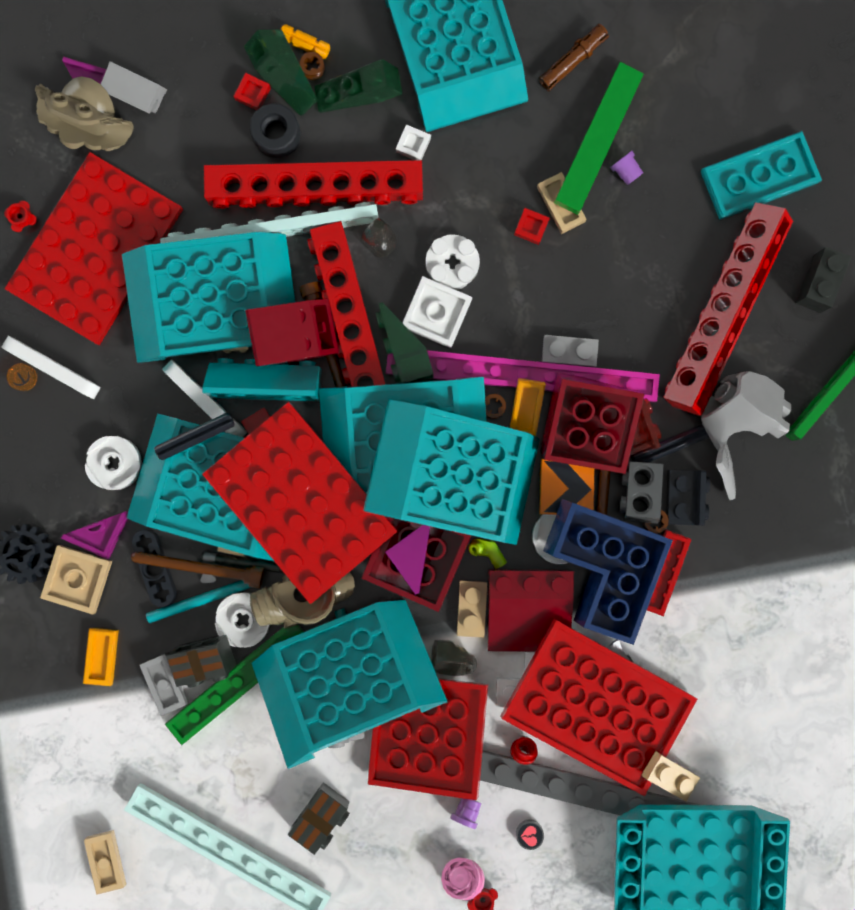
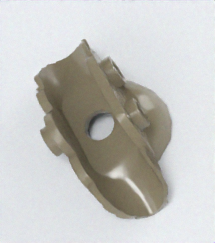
[35,77,134,151]
[250,572,355,629]

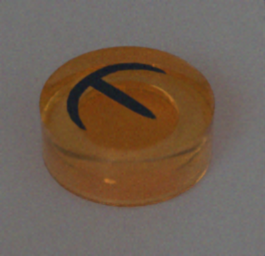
[7,363,37,391]

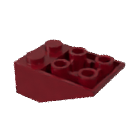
[245,299,339,367]

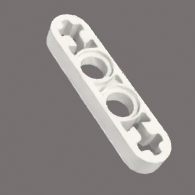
[1,336,101,399]
[162,359,247,437]

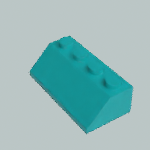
[202,358,322,402]

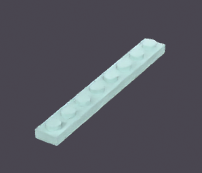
[160,202,379,243]
[124,783,331,910]

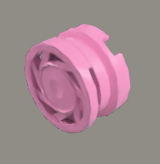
[441,857,485,900]

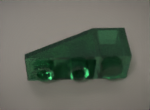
[244,29,318,116]
[314,59,403,113]
[375,302,434,383]

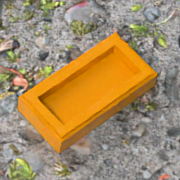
[509,378,546,436]
[83,628,119,686]

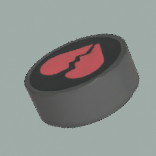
[516,819,544,850]

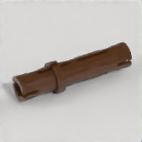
[538,24,609,91]

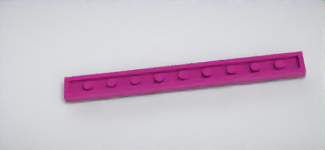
[386,347,660,402]

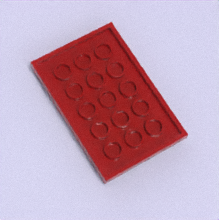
[5,152,184,346]
[202,402,397,604]
[500,619,698,796]

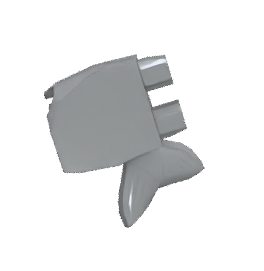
[701,371,791,500]

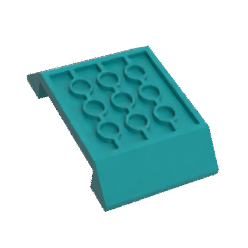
[385,0,528,132]
[122,232,295,363]
[319,376,487,494]
[363,400,540,545]
[127,414,274,561]
[252,600,447,769]
[614,805,790,910]

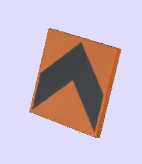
[539,459,594,515]

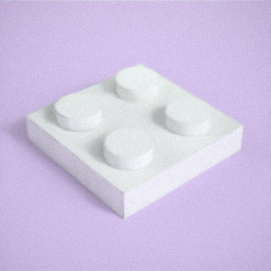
[401,276,473,348]

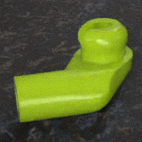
[468,538,507,569]

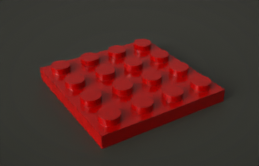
[368,678,488,800]

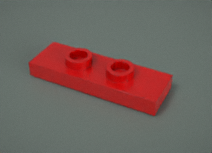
[647,530,691,617]

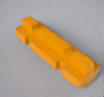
[279,24,330,59]

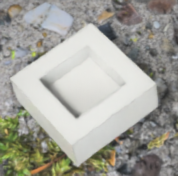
[396,125,431,160]

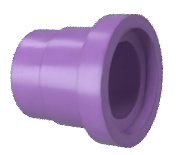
[610,151,643,185]
[450,798,482,829]

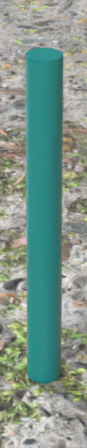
[146,580,252,623]

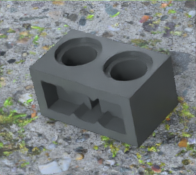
[620,462,663,524]

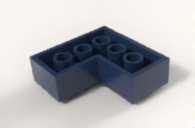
[543,499,673,645]

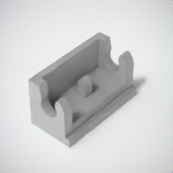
[101,62,167,114]

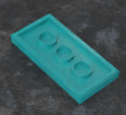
[700,131,822,220]

